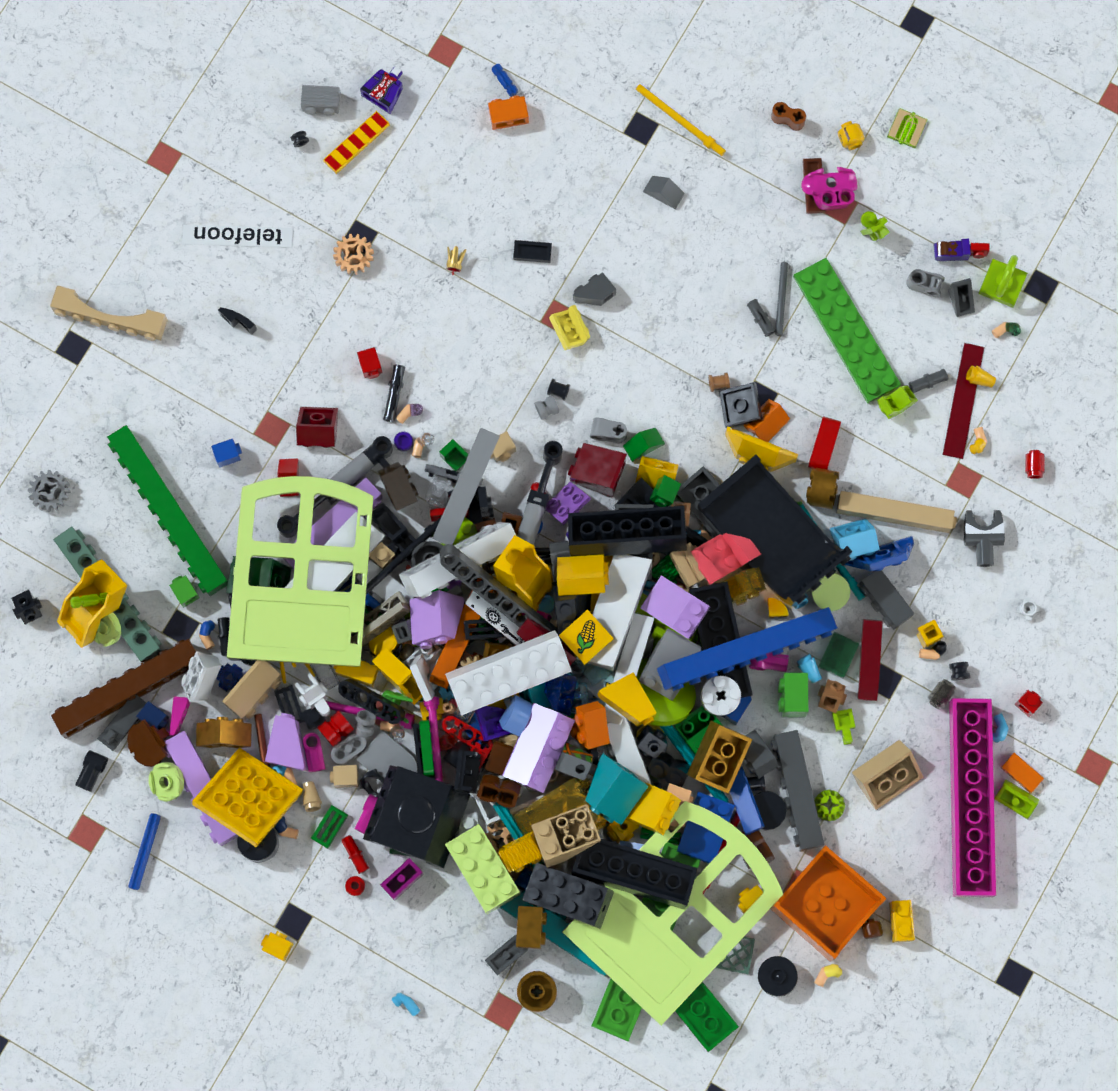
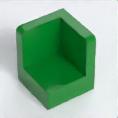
[439,439,468,471]

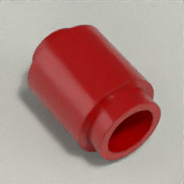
[1025,450,1045,479]

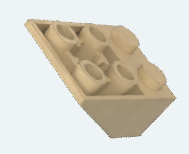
[531,804,601,868]

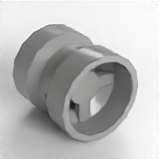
[534,395,559,420]
[354,710,376,737]

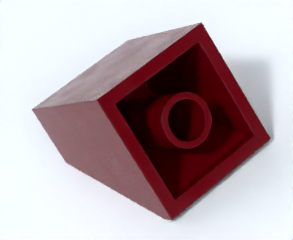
[568,443,627,498]

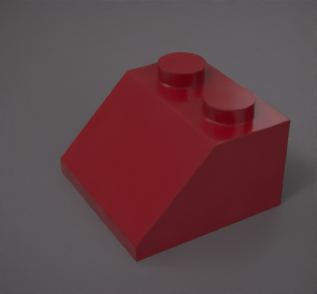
[296,407,338,448]

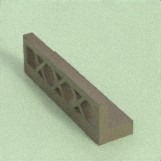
[350,591,410,647]

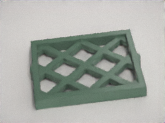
[716,937,755,974]

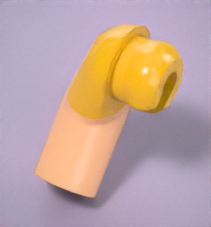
[969,427,987,454]

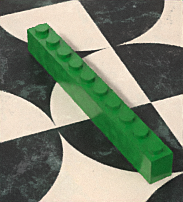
[107,425,228,596]

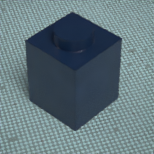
[136,701,169,731]

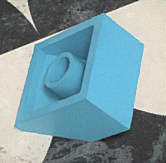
[829,518,880,561]

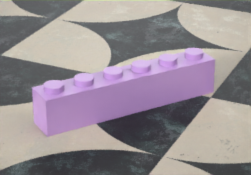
[283,478,383,570]
[164,731,238,846]

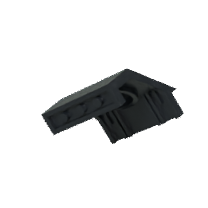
[363,765,471,869]

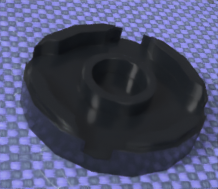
[754,791,787,831]

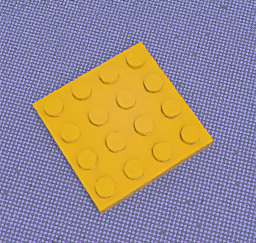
[192,747,303,847]

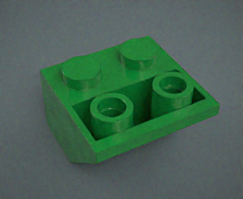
[674,705,723,755]

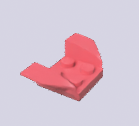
[690,533,761,585]

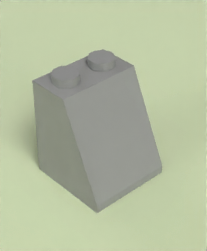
[639,628,702,701]

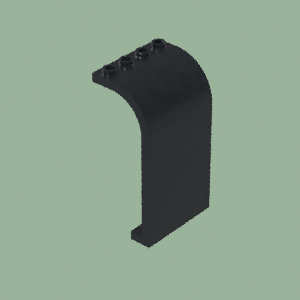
[697,455,853,606]

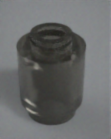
[928,679,956,709]

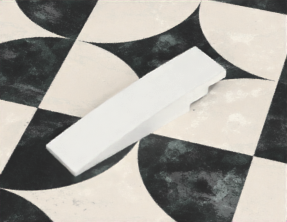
[285,512,385,592]

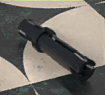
[383,364,406,422]

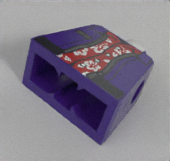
[360,67,403,114]

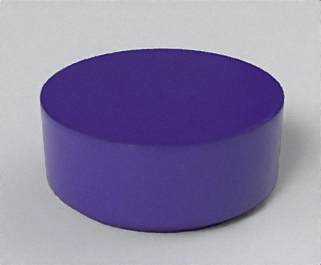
[394,432,413,452]

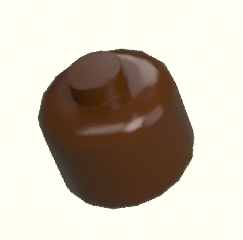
[862,918,883,939]

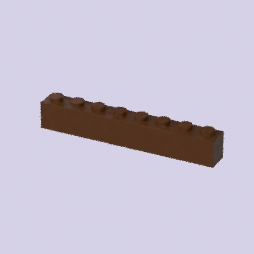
[51,639,196,739]

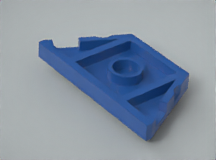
[845,536,914,571]

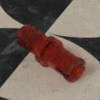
[439,733,458,751]

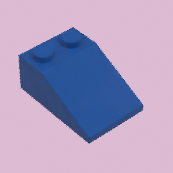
[677,792,735,863]

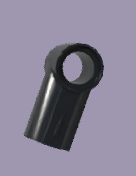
[75,750,108,792]

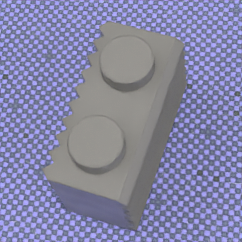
[301,85,341,115]

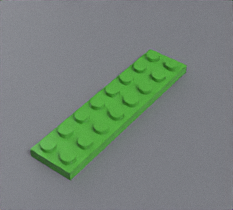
[793,258,901,404]

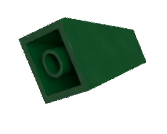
[226,556,292,596]

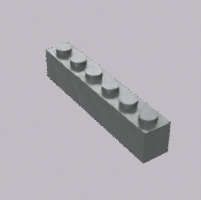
[771,730,825,851]

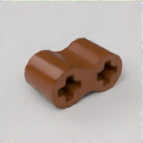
[771,102,806,131]

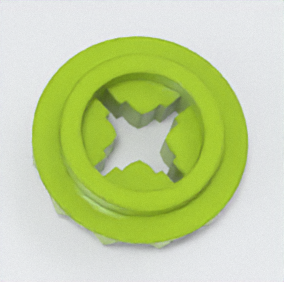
[814,790,845,821]

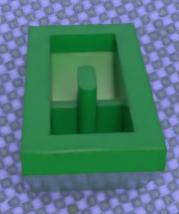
[623,428,665,462]

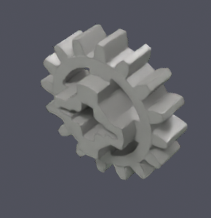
[28,470,71,512]

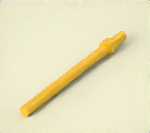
[636,84,726,156]

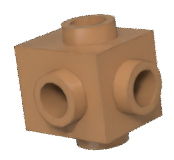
[817,679,847,713]

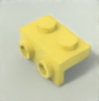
[549,305,590,350]

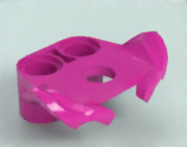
[801,167,857,210]

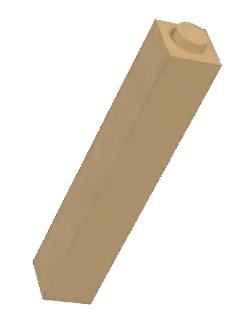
[836,491,957,533]

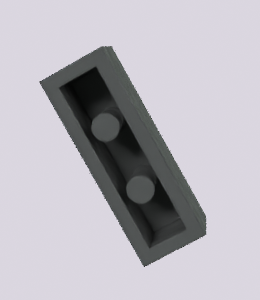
[859,570,915,630]

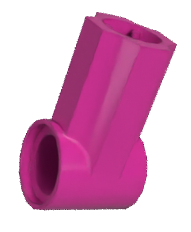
[749,653,789,672]
[303,733,326,773]
[354,794,378,834]

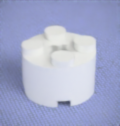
[700,676,741,716]

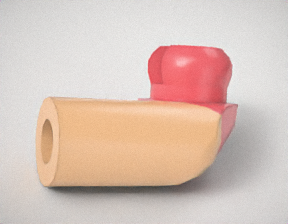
[443,698,459,715]

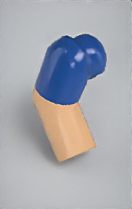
[199,620,215,650]

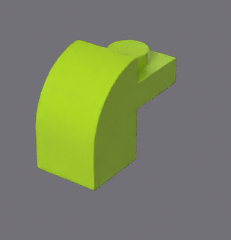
[877,385,918,419]

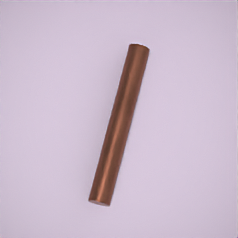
[254,714,270,767]

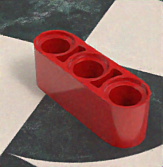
[808,416,841,470]

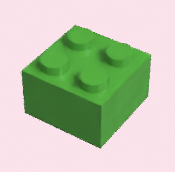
[778,673,809,718]

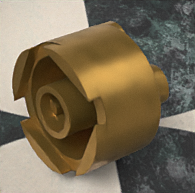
[806,468,839,509]
[517,971,557,1012]

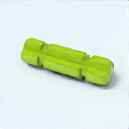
[70,592,108,608]

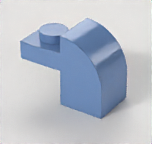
[499,695,532,737]

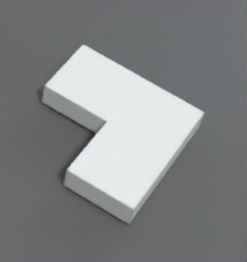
[410,654,435,701]

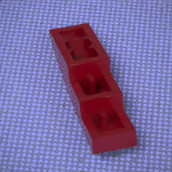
[857,619,883,701]

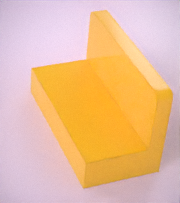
[635,456,679,489]

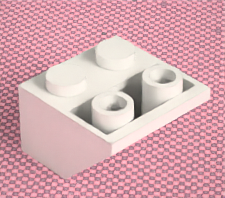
[181,651,221,702]

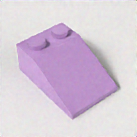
[641,575,710,640]

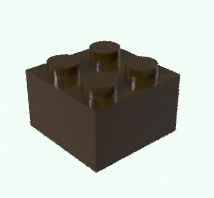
[377,462,419,511]

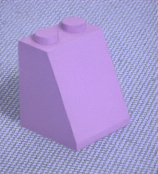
[410,590,464,649]
[265,713,308,772]

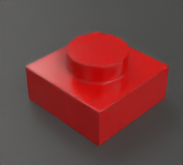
[970,243,990,259]

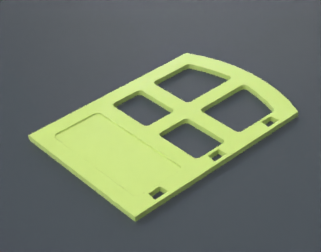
[227,476,373,667]
[562,801,783,1026]

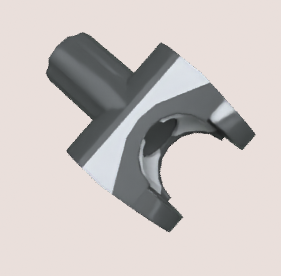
[963,510,1005,567]

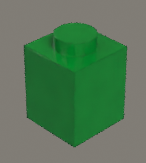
[650,475,681,507]

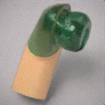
[992,322,1021,338]

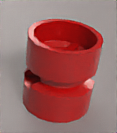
[317,711,354,747]

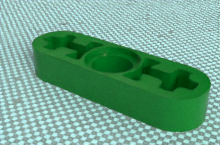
[419,720,434,777]

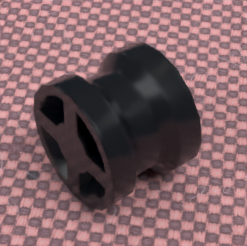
[949,662,970,681]

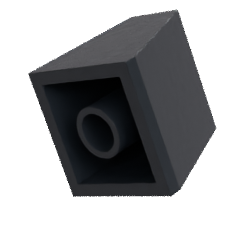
[551,582,592,635]

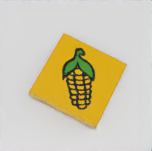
[559,609,614,665]

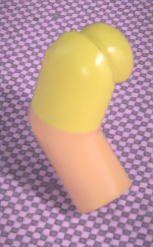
[814,964,842,987]

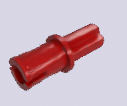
[342,835,369,874]

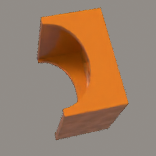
[770,845,887,962]

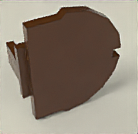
[127,719,170,767]

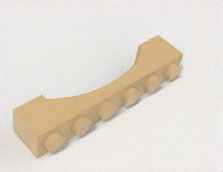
[50,285,168,341]

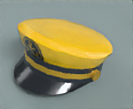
[368,627,402,657]

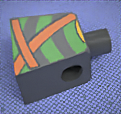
[555,742,598,780]

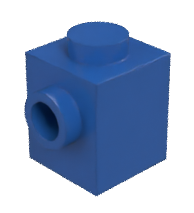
[211,438,242,468]

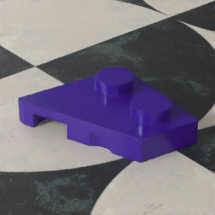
[475,706,510,741]

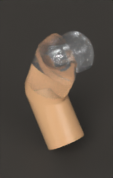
[412,433,435,458]
[380,720,405,743]

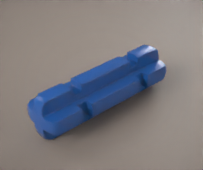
[492,64,518,97]

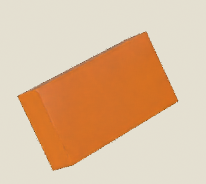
[1001,753,1044,794]

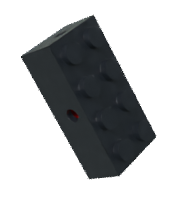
[522,863,614,929]

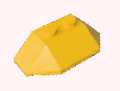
[725,426,799,472]

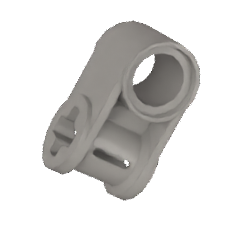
[906,269,945,297]
[590,417,627,443]

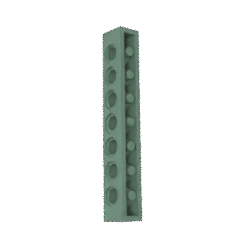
[53,526,162,663]

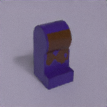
[933,238,971,261]

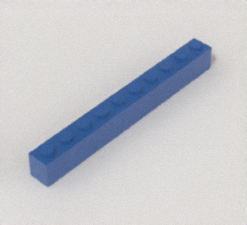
[657,607,838,692]

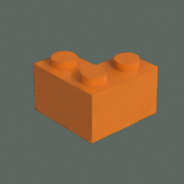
[570,701,610,749]

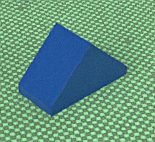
[722,696,752,725]

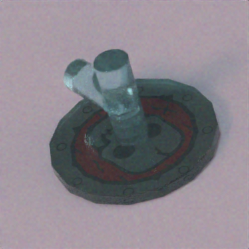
[566,683,606,713]

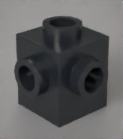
[11,589,42,625]
[636,725,668,759]

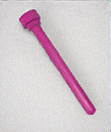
[423,697,443,782]
[326,701,415,730]

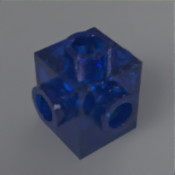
[216,663,244,692]

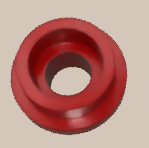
[345,876,365,896]

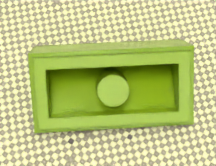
[994,779,1039,819]

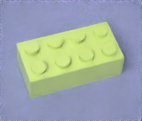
[445,824,521,915]

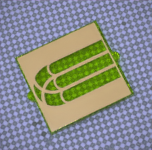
[887,108,928,148]

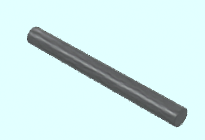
[775,262,788,336]

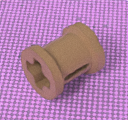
[708,373,730,392]

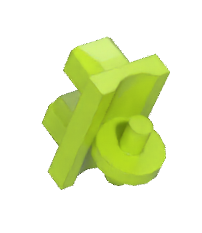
[860,211,890,241]

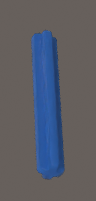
[128,813,161,890]

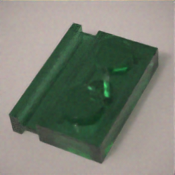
[818,632,860,679]

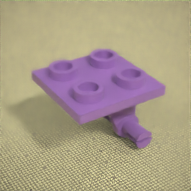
[546,481,591,525]

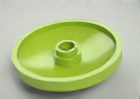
[636,658,696,726]

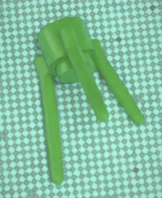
[382,690,424,724]

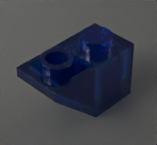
[544,674,577,716]

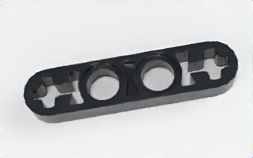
[338,679,406,724]

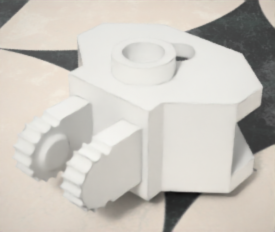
[294,673,331,717]

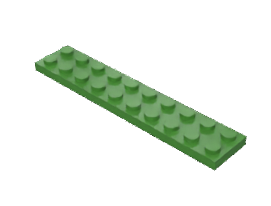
[592,842,701,1041]

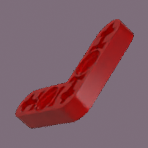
[442,716,493,771]

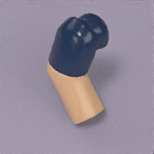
[274,816,299,839]

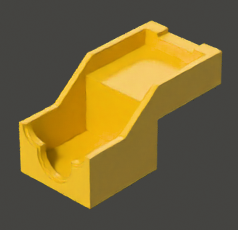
[493,535,554,611]
[57,559,127,648]

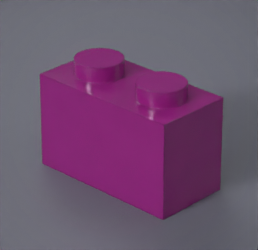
[380,858,424,901]

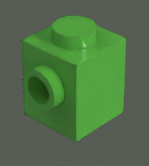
[169,575,200,608]

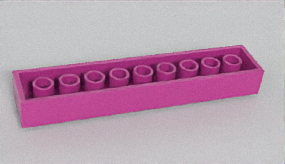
[949,698,996,897]

